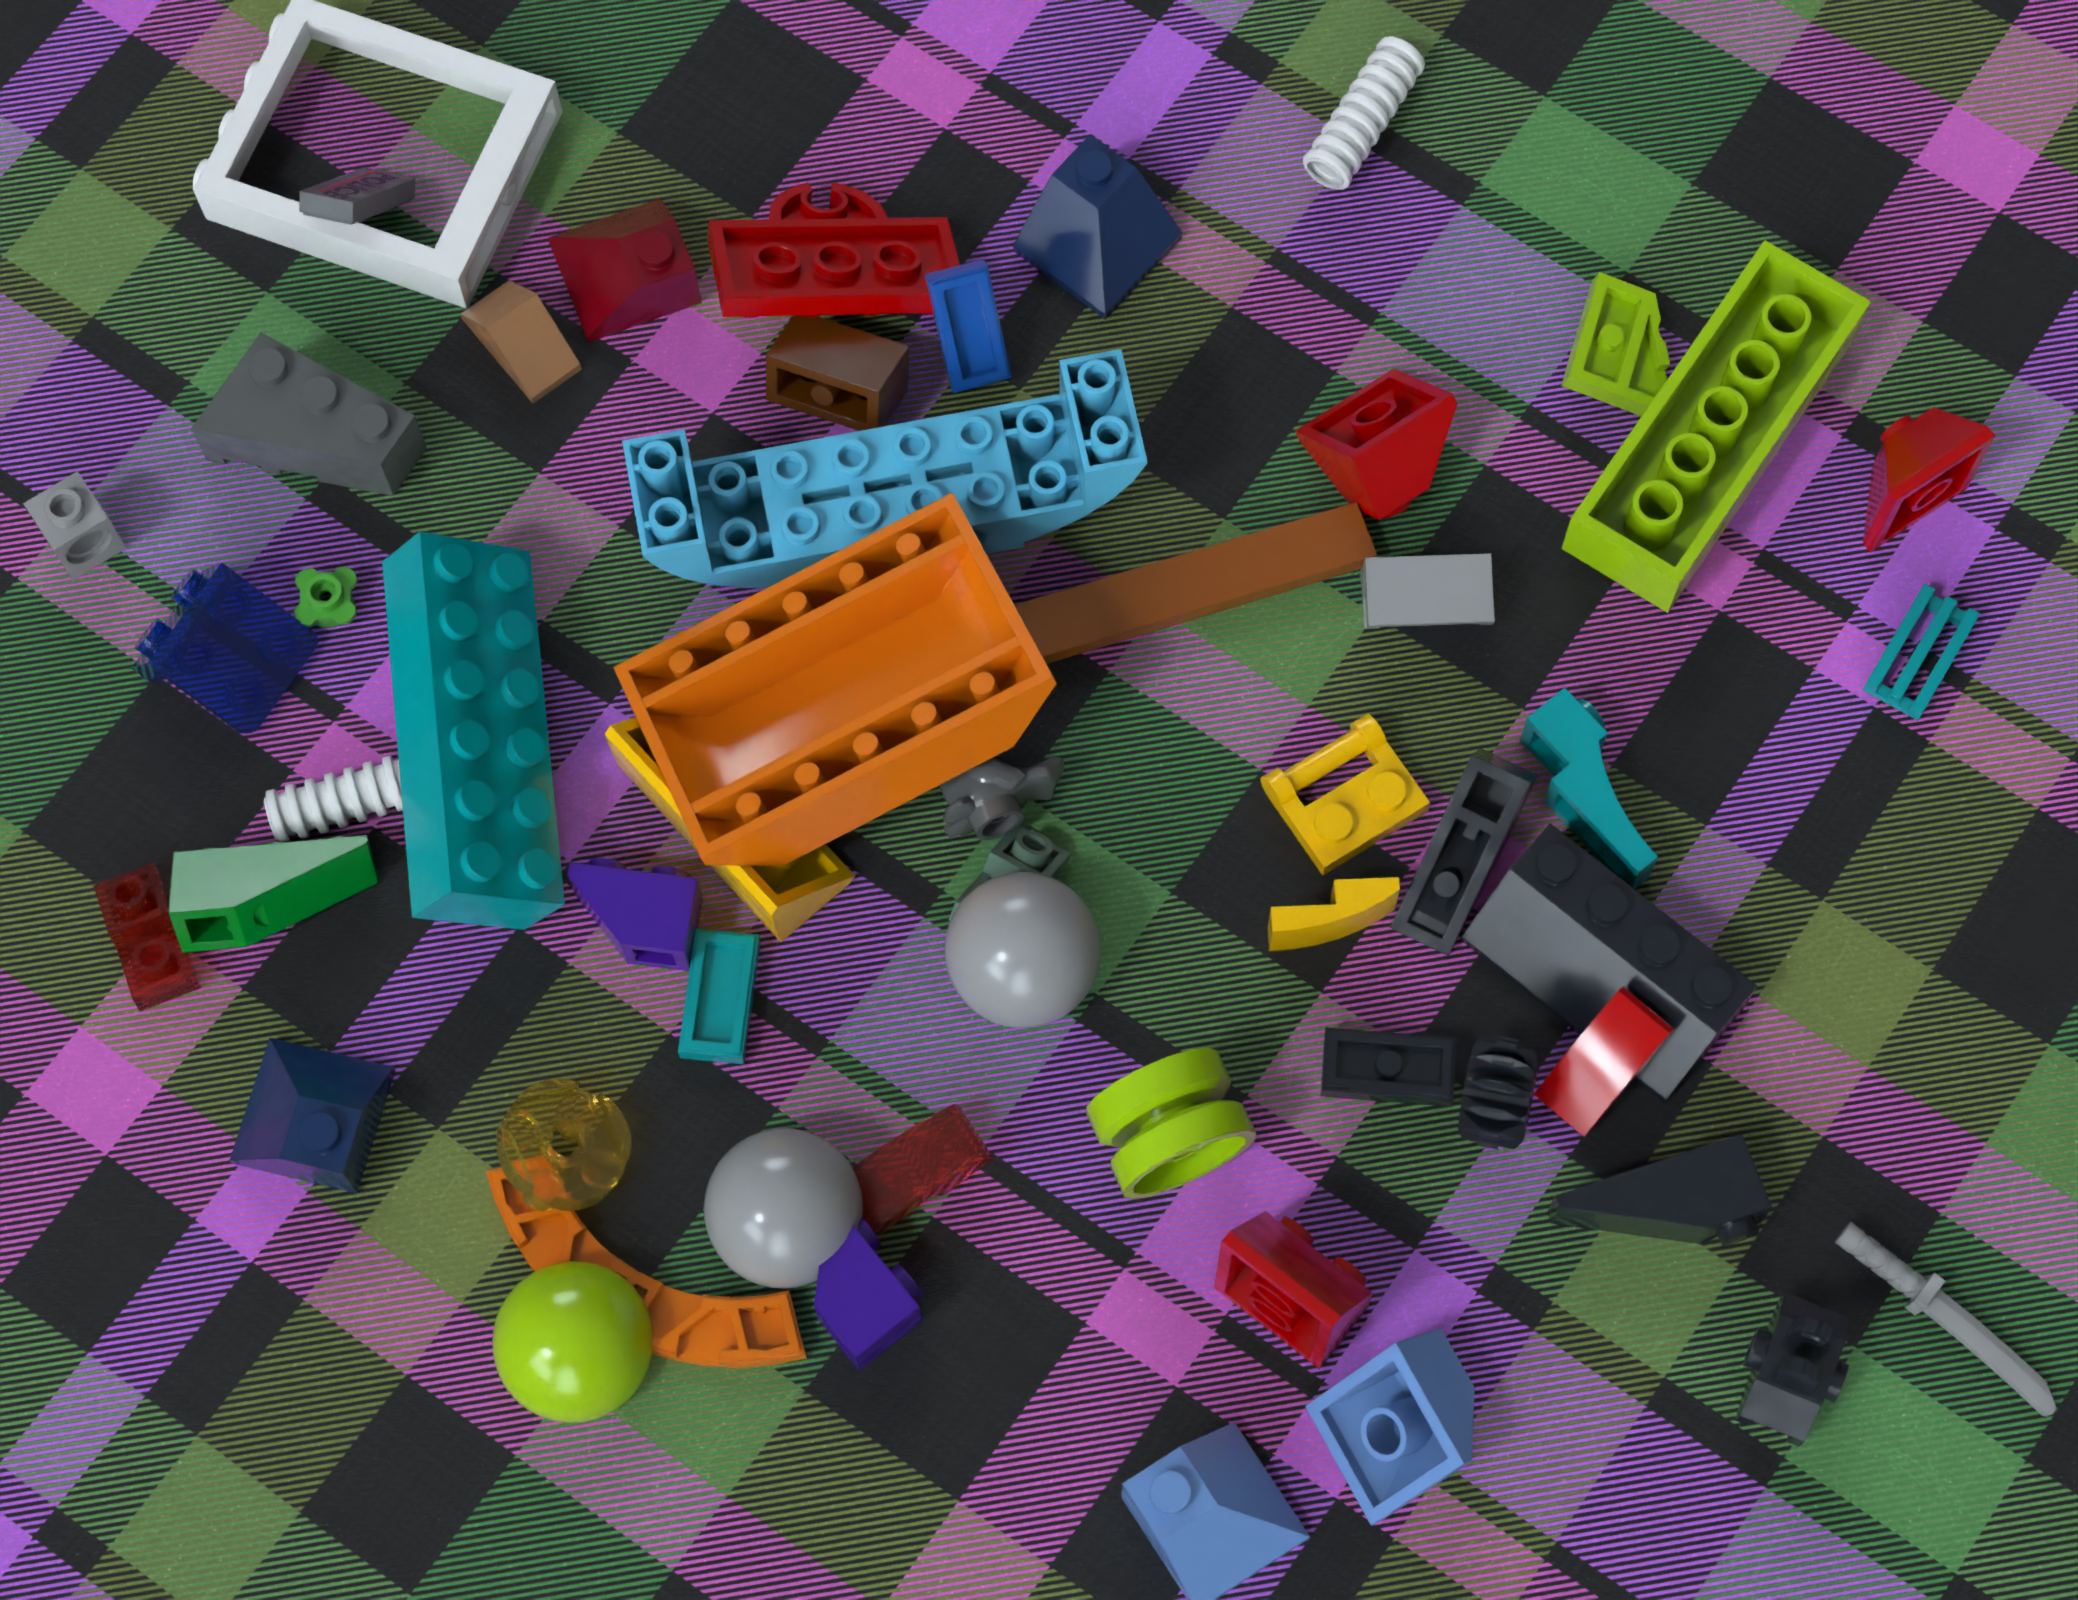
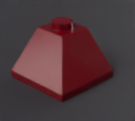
[548,199,702,343]

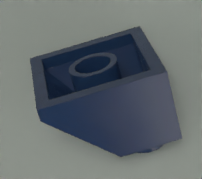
[1013,134,1182,319]
[230,1038,396,1193]

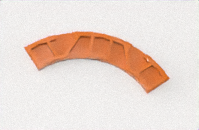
[486,1154,807,1368]

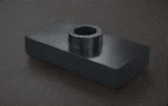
[1320,1027,1456,1107]

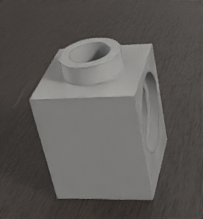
[23,471,126,580]

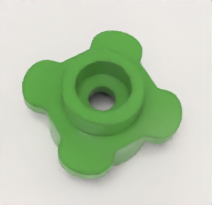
[294,567,358,628]

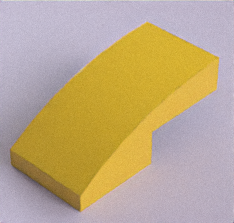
[1268,877,1400,951]

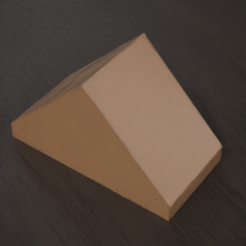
[461,280,582,404]

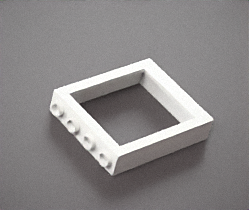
[193,0,563,309]

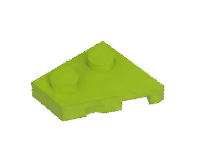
[1561,272,1670,417]

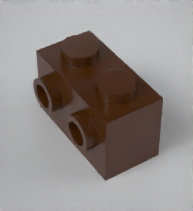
[766,316,909,431]

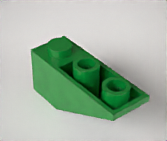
[168,835,379,953]

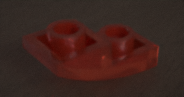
[93,862,201,1012]
[852,1104,993,1234]

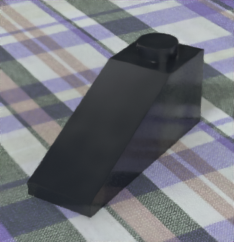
[1390,748,1538,956]
[1547,1133,1772,1246]

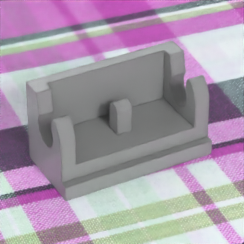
[1360,553,1495,629]

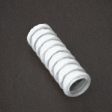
[1303,37,1425,190]
[264,755,403,843]

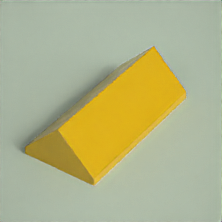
[605,717,855,942]

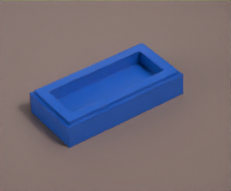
[924,259,1012,393]

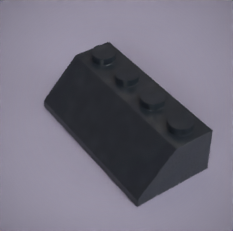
[1461,823,1757,1103]

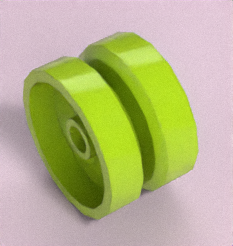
[1086,1047,1256,1199]

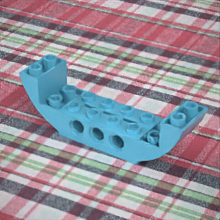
[622,349,1147,588]

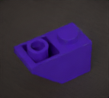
[567,858,703,971]
[814,1217,923,1371]

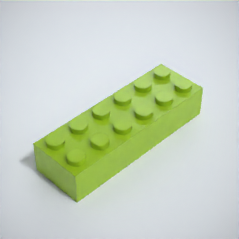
[1562,240,1872,613]

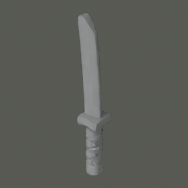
[1835,1222,2056,1417]

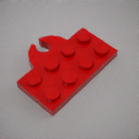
[707,182,960,318]

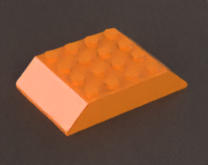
[613,492,1056,866]

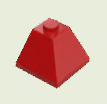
[1295,368,1457,520]
[1863,407,1995,553]

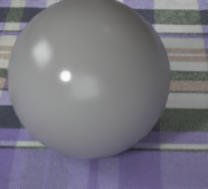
[945,872,1101,1028]
[704,1128,864,1289]

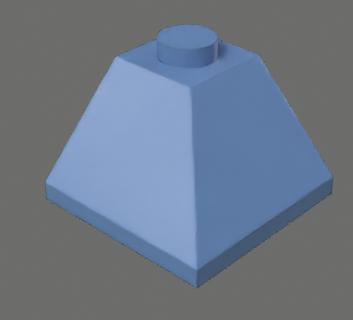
[1305,1328,1475,1526]
[1121,1422,1310,1600]

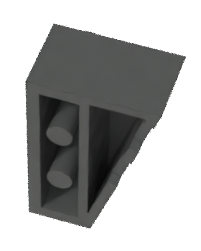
[191,332,427,496]

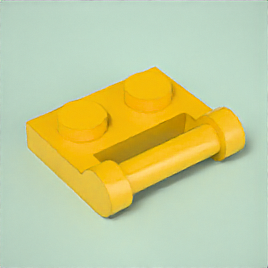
[1260,714,1430,875]

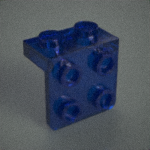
[131,562,318,734]

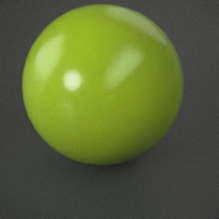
[492,1261,654,1423]

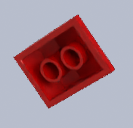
[1214,1211,1373,1370]

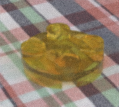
[496,1079,632,1211]

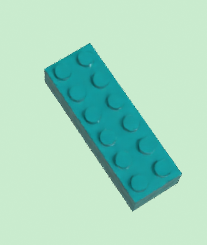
[382,531,565,930]

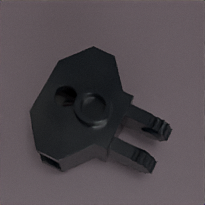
[1735,1292,1849,1447]

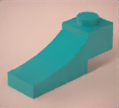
[1520,687,1658,889]

